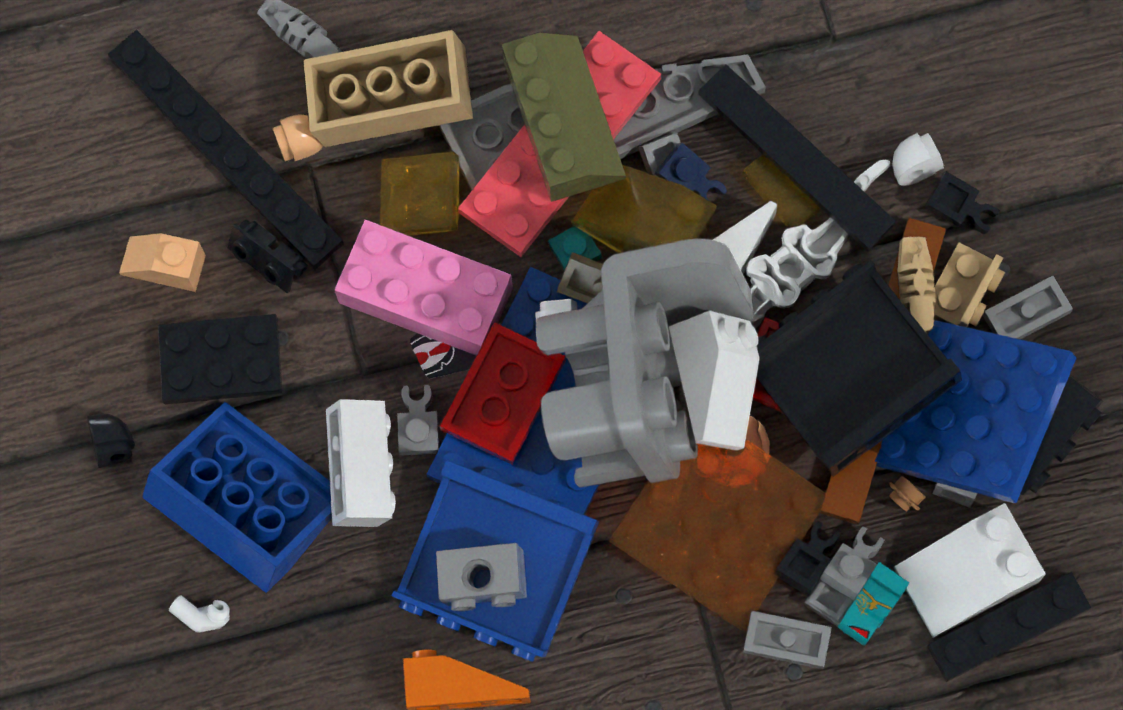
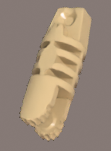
[897,237,936,333]

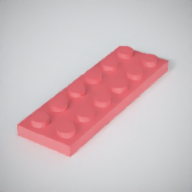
[458,31,661,257]

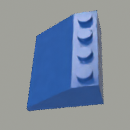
[142,402,332,593]

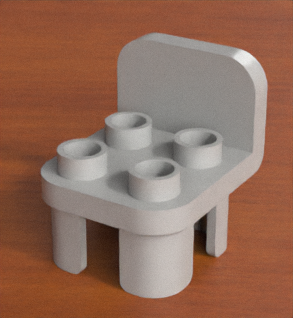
[536,239,754,488]

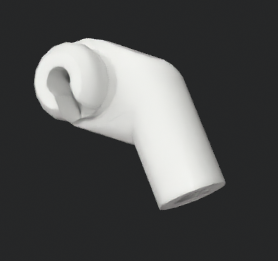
[169,595,230,633]

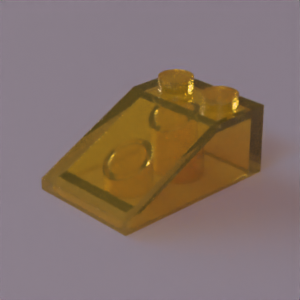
[571,165,717,253]

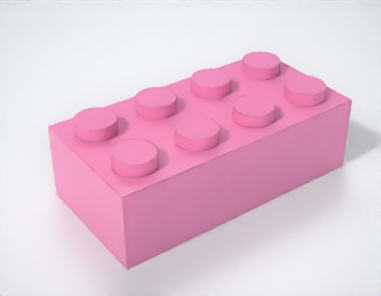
[335,220,513,356]

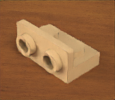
[933,242,1005,327]

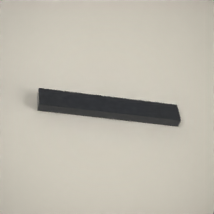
[698,64,896,252]

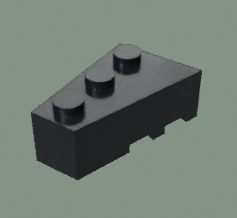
[1020,375,1103,496]

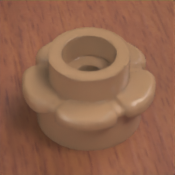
[889,475,926,512]

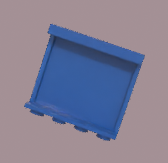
[392,460,600,662]

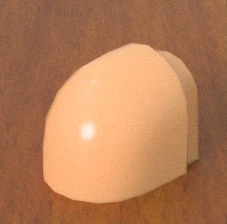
[272,114,323,161]

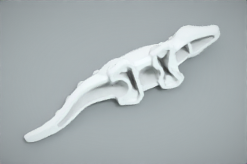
[746,159,890,329]

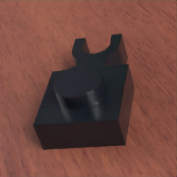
[924,171,1000,234]
[775,521,840,596]

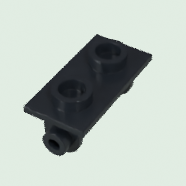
[228,219,308,293]

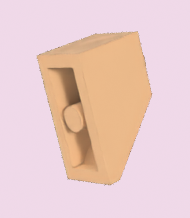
[119,233,206,292]

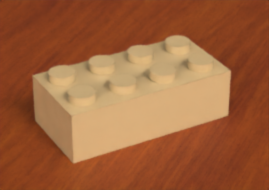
[304,30,473,147]

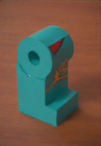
[837,562,909,646]

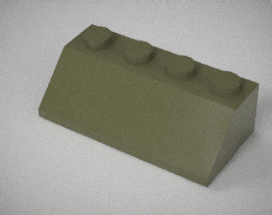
[502,33,626,202]

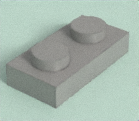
[983,276,1073,339]
[743,611,832,669]

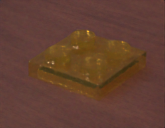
[380,151,460,236]

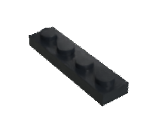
[927,572,1091,682]

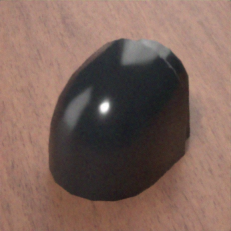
[87,414,135,468]

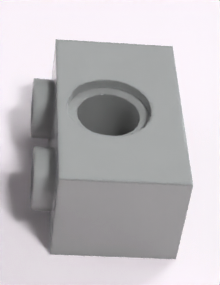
[436,543,527,611]

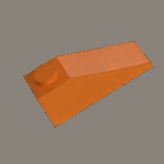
[403,650,531,710]

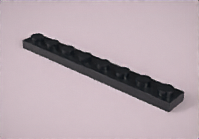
[108,29,344,270]

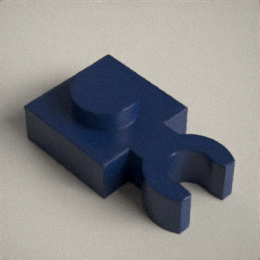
[654,143,727,210]

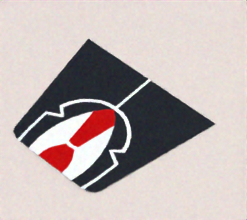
[410,333,476,379]

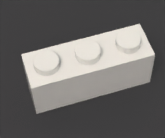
[326,399,396,527]

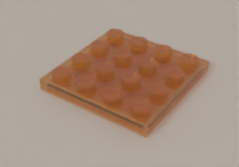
[608,439,828,631]

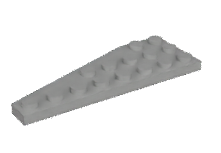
[439,54,766,191]

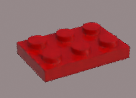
[440,322,566,464]

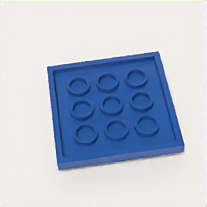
[875,320,1076,504]

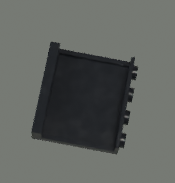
[756,260,962,477]

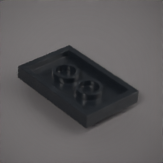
[158,314,283,405]

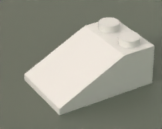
[669,311,760,450]
[894,503,1046,638]

